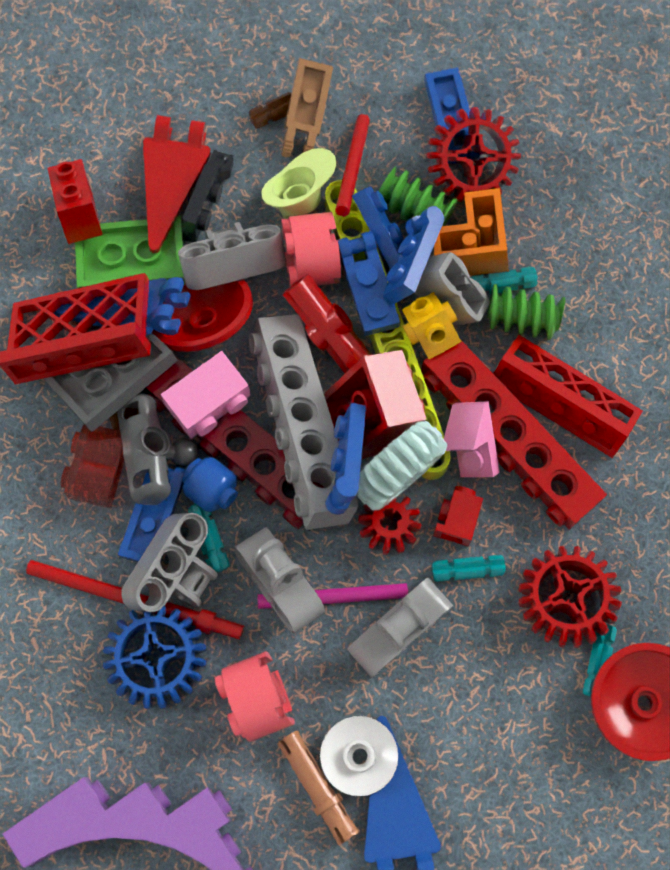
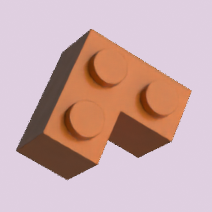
[434,188,509,276]

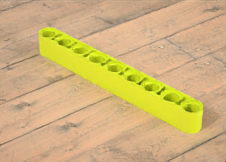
[325,180,451,480]

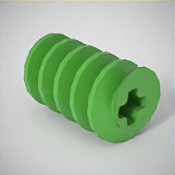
[379,166,457,226]
[487,284,565,340]

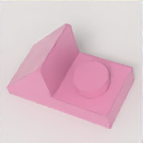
[444,401,500,477]

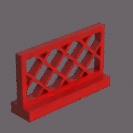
[0,273,151,385]

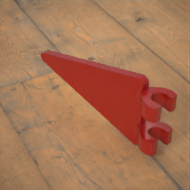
[143,115,211,253]

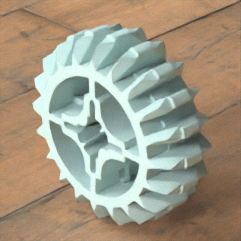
[357,421,448,510]

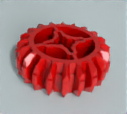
[426,107,521,202]
[518,545,622,648]

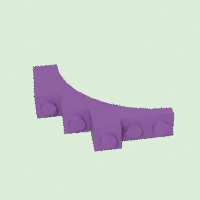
[2,777,253,870]

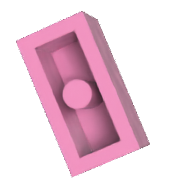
[161,351,250,439]

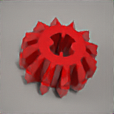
[358,496,422,555]

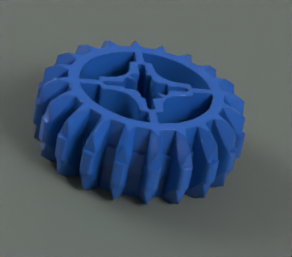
[103,605,207,709]

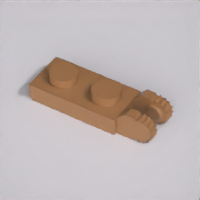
[281,58,333,157]

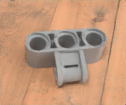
[178,222,286,290]
[122,513,218,612]
[233,527,326,634]
[347,578,453,678]

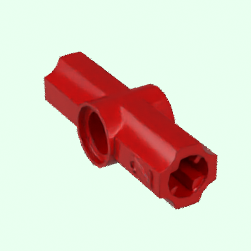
[282,274,372,373]

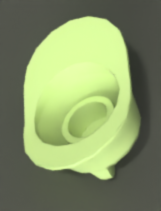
[262,148,336,219]

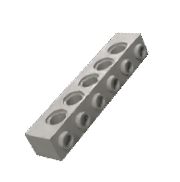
[248,314,358,530]

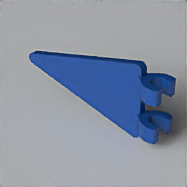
[53,277,191,336]
[364,716,441,870]

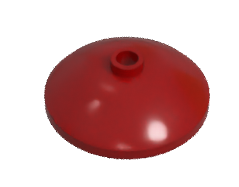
[152,279,253,352]
[591,643,670,761]

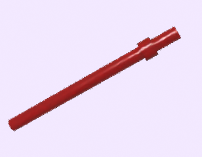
[26,560,244,640]

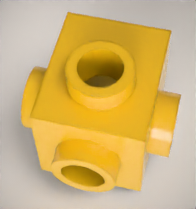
[402,292,461,359]

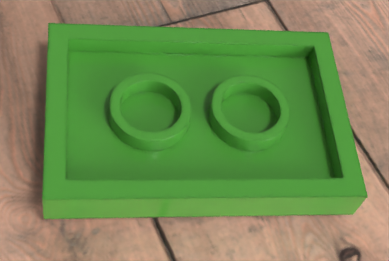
[75,216,185,288]

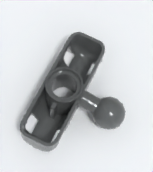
[117,394,199,505]

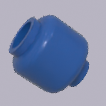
[181,457,238,513]

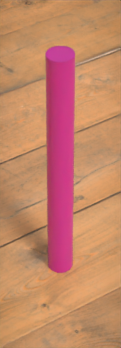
[257,583,408,609]

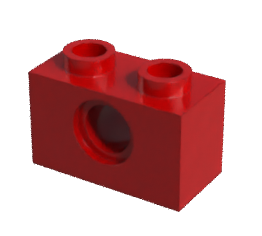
[47,159,103,244]

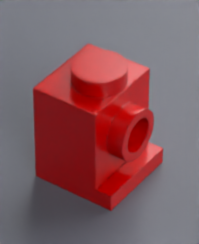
[433,486,483,547]

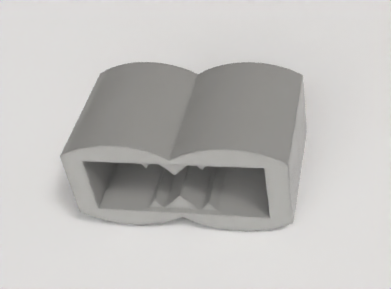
[415,252,490,326]

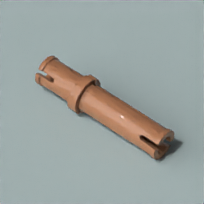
[277,730,360,846]

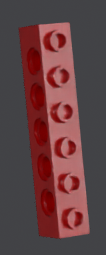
[421,339,607,530]

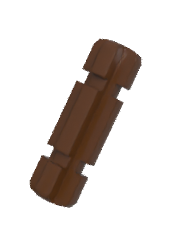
[249,92,291,129]

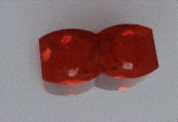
[61,424,125,509]

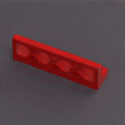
[493,335,643,458]

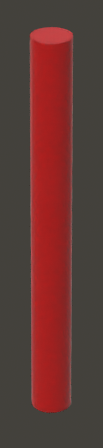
[335,114,370,217]

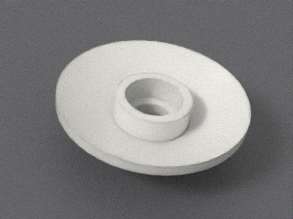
[320,716,398,796]

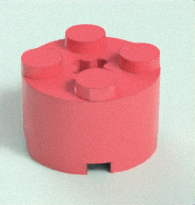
[281,212,341,286]
[215,651,295,742]

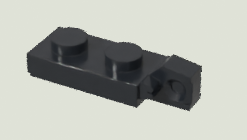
[182,150,234,242]

